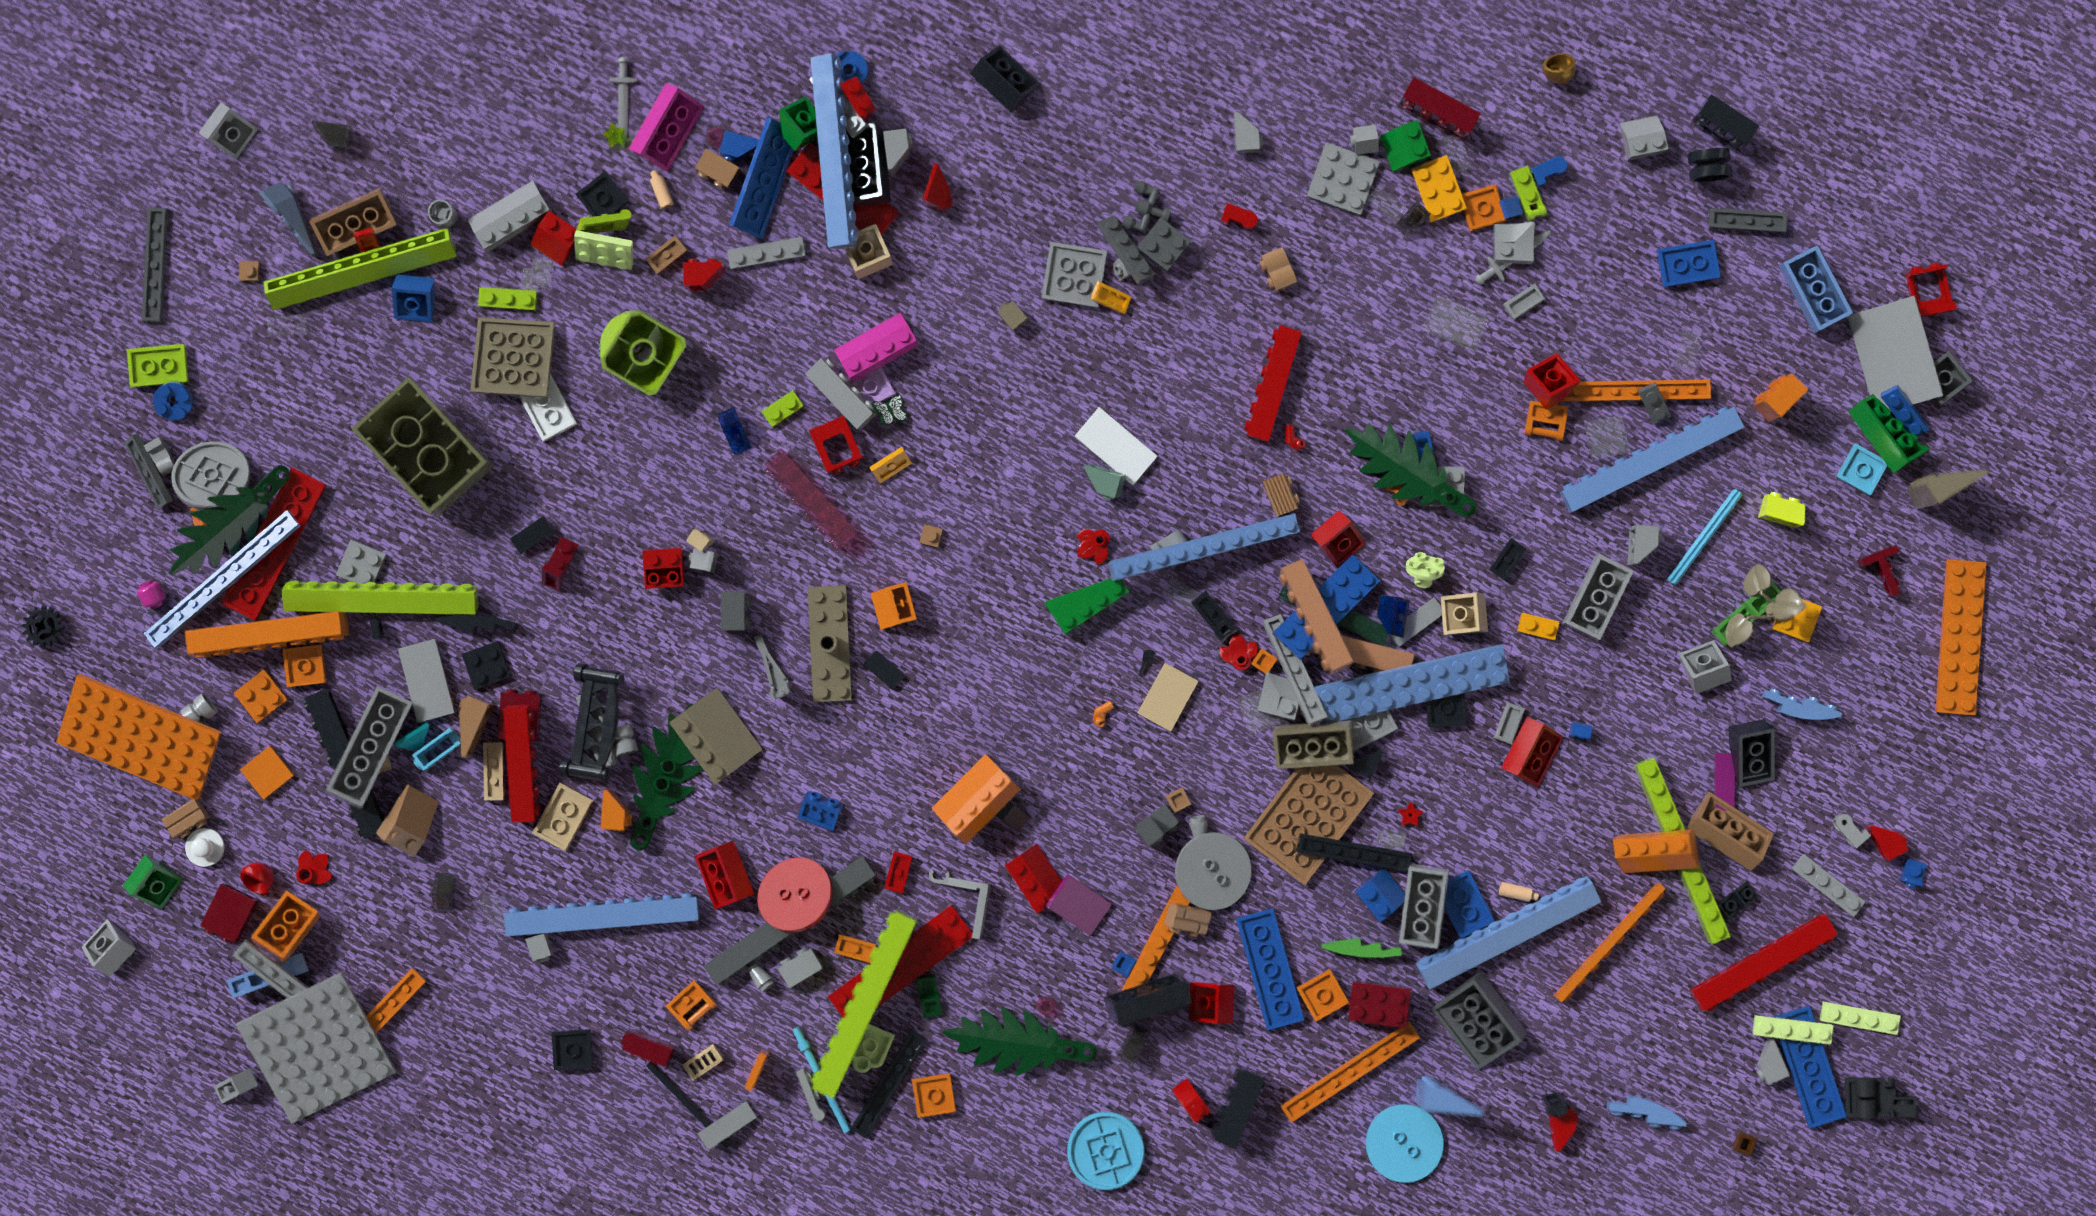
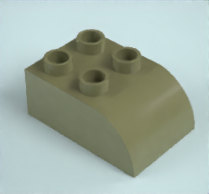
[351,377,494,517]

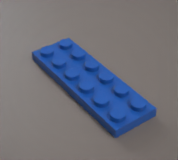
[729,118,794,239]
[1272,555,1380,660]
[1236,908,1304,1031]
[1773,1005,1847,1129]

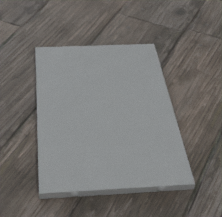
[1847,296,1944,411]

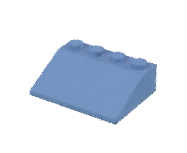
[1415,1076,1483,1116]

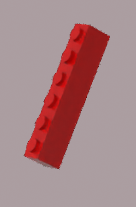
[1244,325,1302,443]
[503,705,540,822]

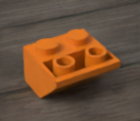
[870,582,918,630]

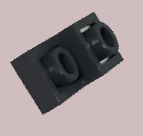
[510,516,554,554]
[1716,881,1759,921]

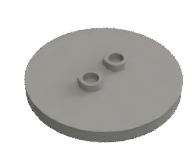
[171,442,251,510]
[1175,832,1251,910]

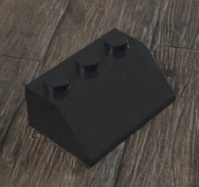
[970,45,1041,113]

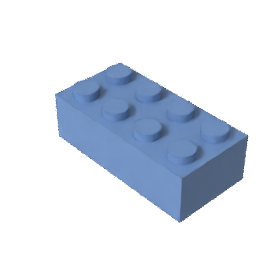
[1779,245,1853,333]

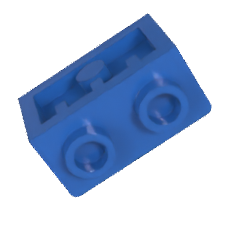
[797,791,843,831]

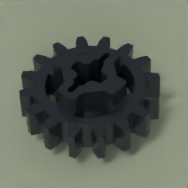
[21,606,66,647]

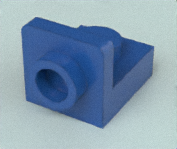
[1900,858,1926,889]

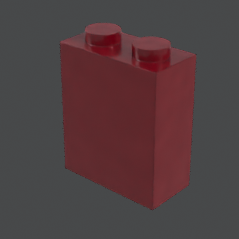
[498,689,542,741]
[200,883,259,944]
[620,1029,676,1067]

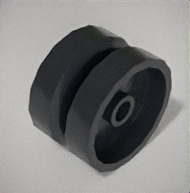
[1687,148,1732,183]

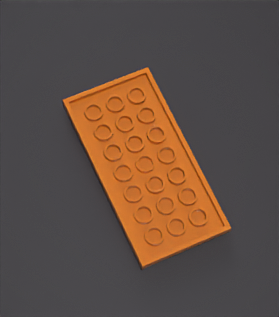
[56,673,221,800]

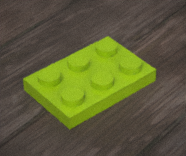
[127,344,189,388]

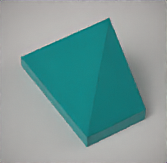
[393,722,429,751]

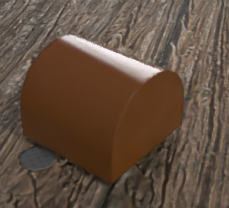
[1732,1131,1758,1156]

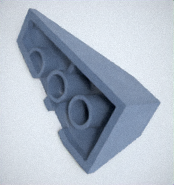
[259,182,318,258]

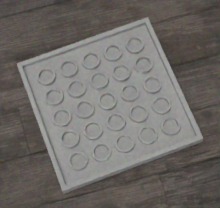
[236,972,396,1124]

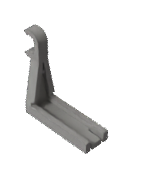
[754,634,791,700]
[929,869,991,939]

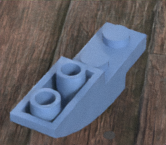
[1761,688,1842,720]
[226,953,309,998]
[1607,1095,1686,1129]

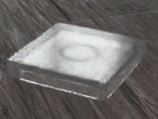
[1584,415,1630,461]

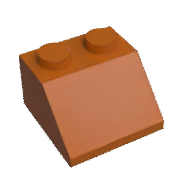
[600,789,633,830]

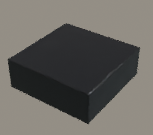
[370,619,384,640]

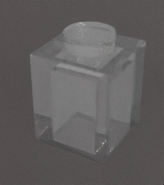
[1376,828,1407,851]

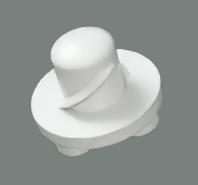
[185,828,225,867]

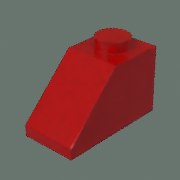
[1865,825,1909,861]
[1172,1078,1211,1123]
[1549,1108,1579,1152]

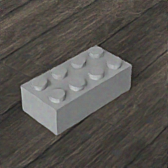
[1562,554,1633,641]
[1399,864,1450,949]

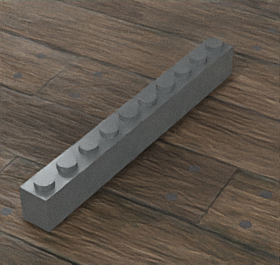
[703,856,876,986]

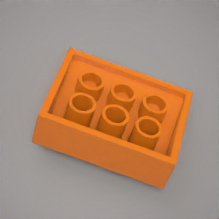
[932,754,1021,844]

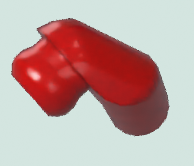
[1285,425,1305,451]

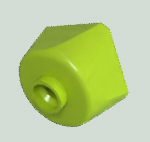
[600,310,686,395]

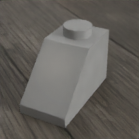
[1233,112,1263,154]
[688,549,718,573]
[1756,1038,1790,1085]
[214,1068,258,1104]

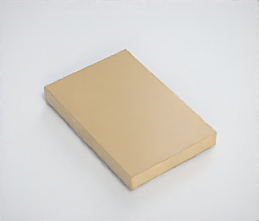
[1137,663,1198,732]
[532,782,594,852]

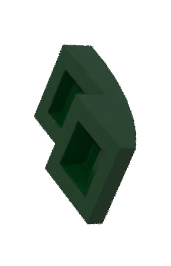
[916,974,942,1018]

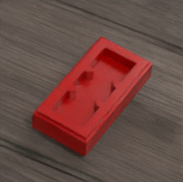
[354,228,381,253]

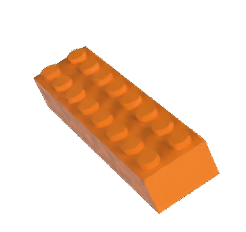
[185,611,349,658]

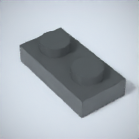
[1638,382,1671,425]

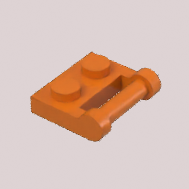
[1524,401,1568,441]
[666,980,718,1031]

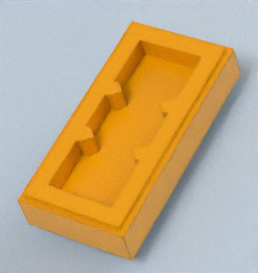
[1090,282,1132,314]

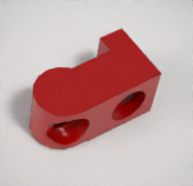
[1220,203,1258,230]

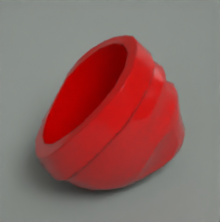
[240,862,274,895]

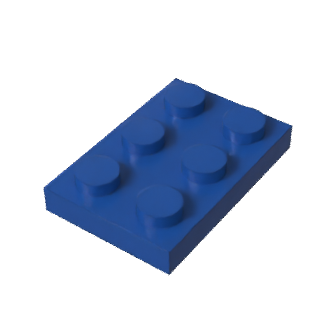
[1656,240,1721,288]
[1444,870,1495,939]

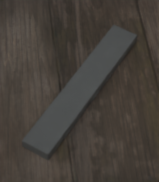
[142,207,168,323]

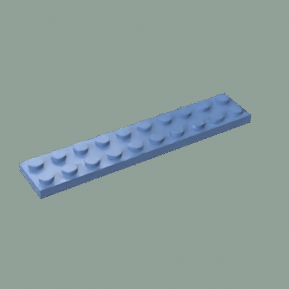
[1314,644,1510,723]

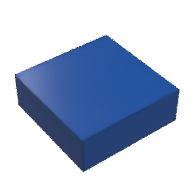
[1499,196,1523,219]
[1111,951,1137,977]

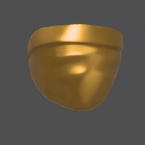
[1542,53,1576,85]

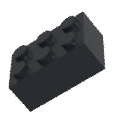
[1692,94,1759,152]

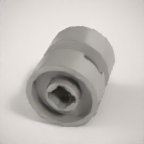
[428,200,457,228]
[180,693,218,724]
[612,724,638,757]

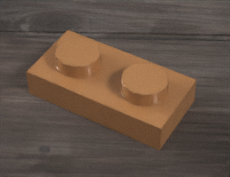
[646,236,688,274]

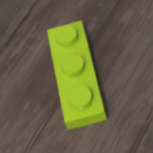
[478,287,537,311]

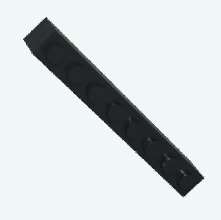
[304,689,385,839]

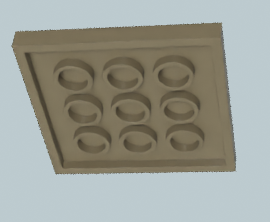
[470,317,555,398]

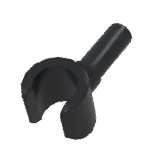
[1138,650,1154,676]

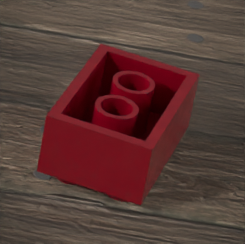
[1348,981,1413,1028]

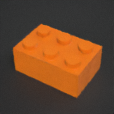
[1752,373,1808,422]
[251,891,320,964]

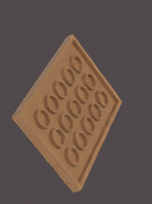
[1243,765,1374,885]

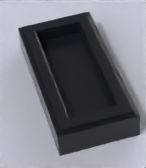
[863,650,905,690]

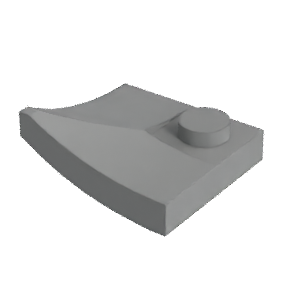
[1494,222,1535,264]
[1257,672,1299,721]

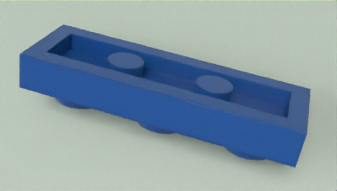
[1881,385,1929,436]

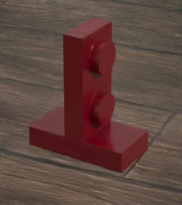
[542,537,579,591]
[1857,545,1900,597]

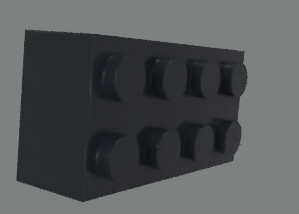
[1103,973,1192,1027]
[1211,1065,1265,1150]

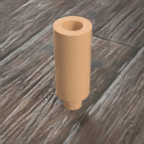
[650,170,674,209]
[1499,882,1539,902]

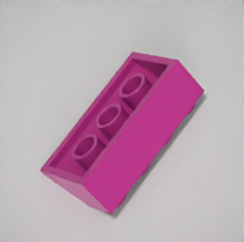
[629,83,704,172]
[834,313,919,383]

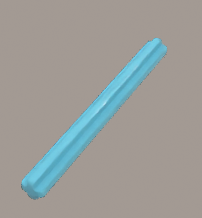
[1667,489,1742,585]

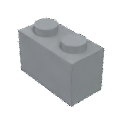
[778,947,824,988]

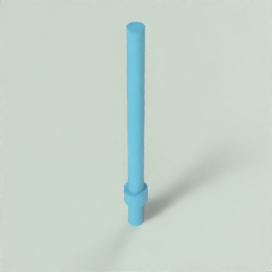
[792,1026,851,1133]

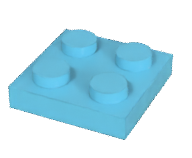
[1836,443,1887,496]

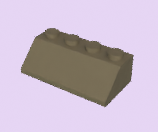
[1272,720,1354,769]

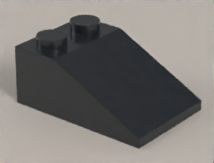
[1729,719,1775,787]

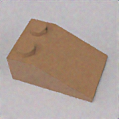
[459,695,495,758]
[376,785,439,857]

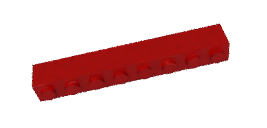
[1689,913,1838,1012]

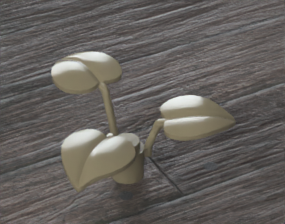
[1726,564,1807,648]

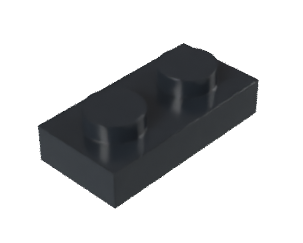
[1489,538,1527,581]
[1541,1092,1568,1117]

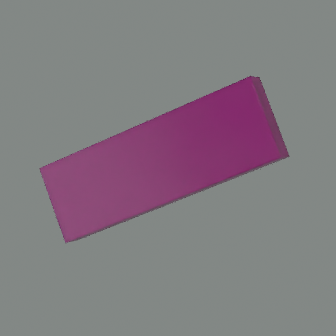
[1714,753,1735,811]

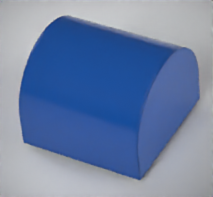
[1568,721,1592,741]

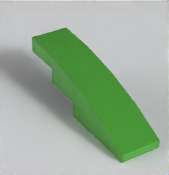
[1711,580,1781,646]
[1321,938,1402,957]

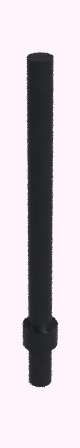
[646,1062,732,1148]

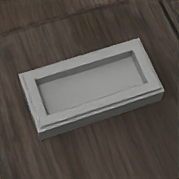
[1503,283,1546,321]
[1493,702,1525,745]

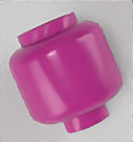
[137,579,166,609]

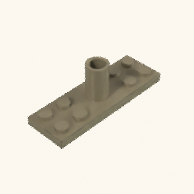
[808,585,852,702]

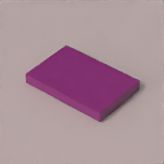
[1046,874,1112,935]

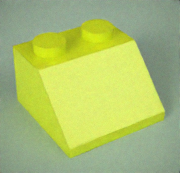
[1758,492,1805,528]

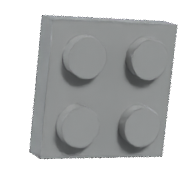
[336,540,387,584]

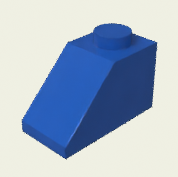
[719,131,759,162]

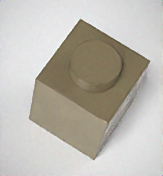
[998,301,1027,332]

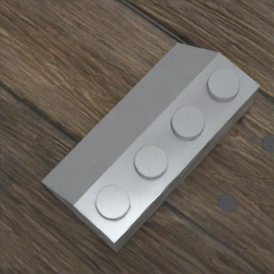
[468,181,553,252]

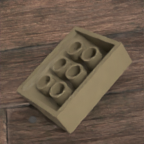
[1906,470,1988,509]
[669,688,762,784]

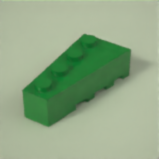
[1848,394,1930,474]
[1044,578,1129,635]

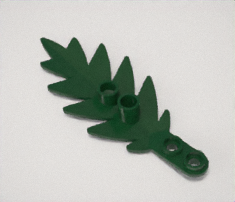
[1345,423,1476,517]
[169,465,290,575]
[630,703,703,851]
[942,1006,1097,1076]

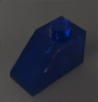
[717,407,752,455]
[1377,596,1410,638]

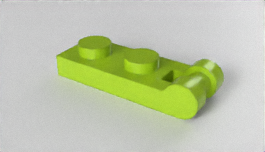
[1509,165,1547,222]
[576,209,631,233]

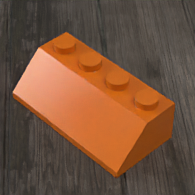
[1613,829,1699,873]

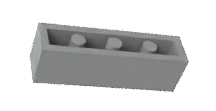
[805,358,877,429]

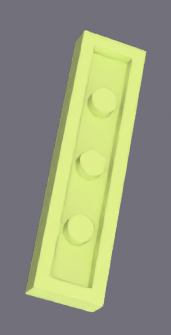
[1820,1002,1900,1035]
[1752,1015,1833,1044]

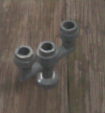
[1122,180,1171,233]

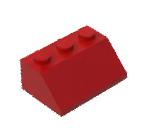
[1501,717,1564,788]
[694,840,754,909]
[1004,843,1062,914]

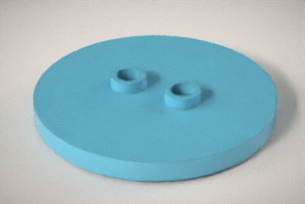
[1366,1104,1443,1183]
[1067,1112,1144,1190]

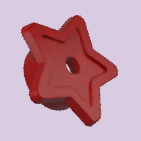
[1398,802,1423,826]

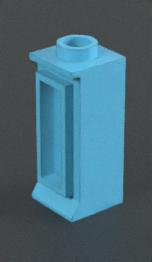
[413,728,461,771]

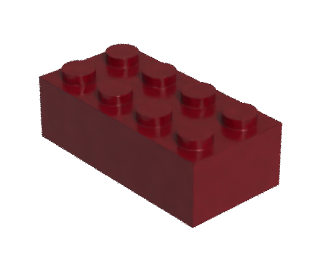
[1399,77,1481,141]

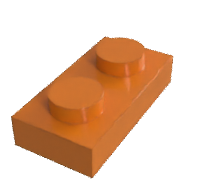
[834,934,877,963]

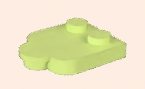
[852,1024,895,1073]

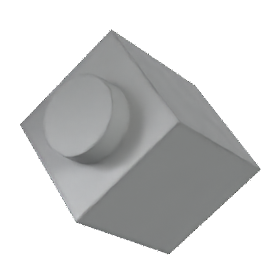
[1350,125,1379,155]
[525,933,554,963]

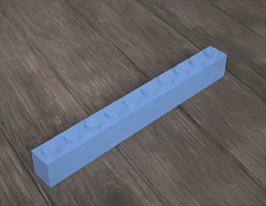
[810,54,858,250]
[1560,406,1744,513]
[1108,514,1300,581]
[1415,876,1601,990]
[504,893,700,936]

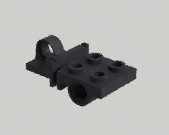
[1845,1077,1916,1119]

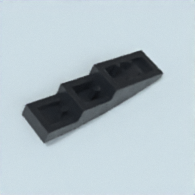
[436,615,519,633]

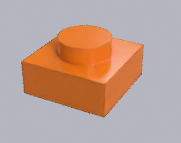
[1251,648,1277,674]

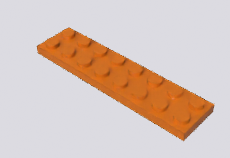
[1935,559,1986,715]

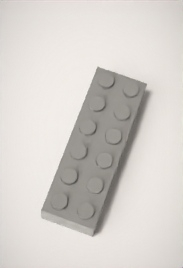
[325,686,413,809]

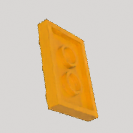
[1411,155,1467,223]

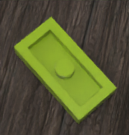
[761,390,804,428]

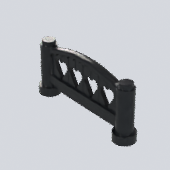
[559,663,625,781]

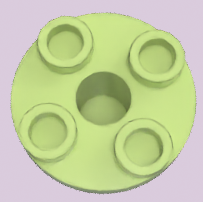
[1406,552,1445,588]

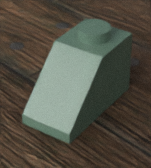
[1084,464,1126,500]

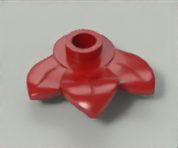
[1077,529,1110,565]
[1219,634,1258,671]
[296,850,333,884]

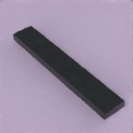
[1296,833,1413,872]
[850,1029,927,1139]

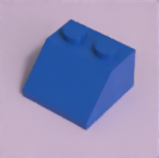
[392,275,436,323]
[1354,868,1405,922]

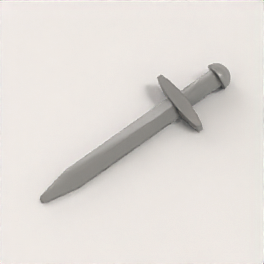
[609,57,638,148]
[1476,231,1551,285]

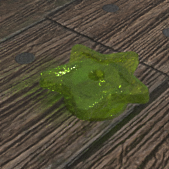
[602,122,626,147]

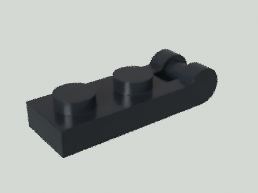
[1191,590,1238,644]

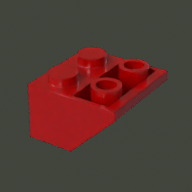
[683,259,726,291]
[642,548,685,589]

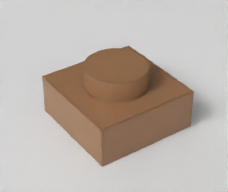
[239,261,260,281]
[919,524,943,548]
[1165,787,1191,813]

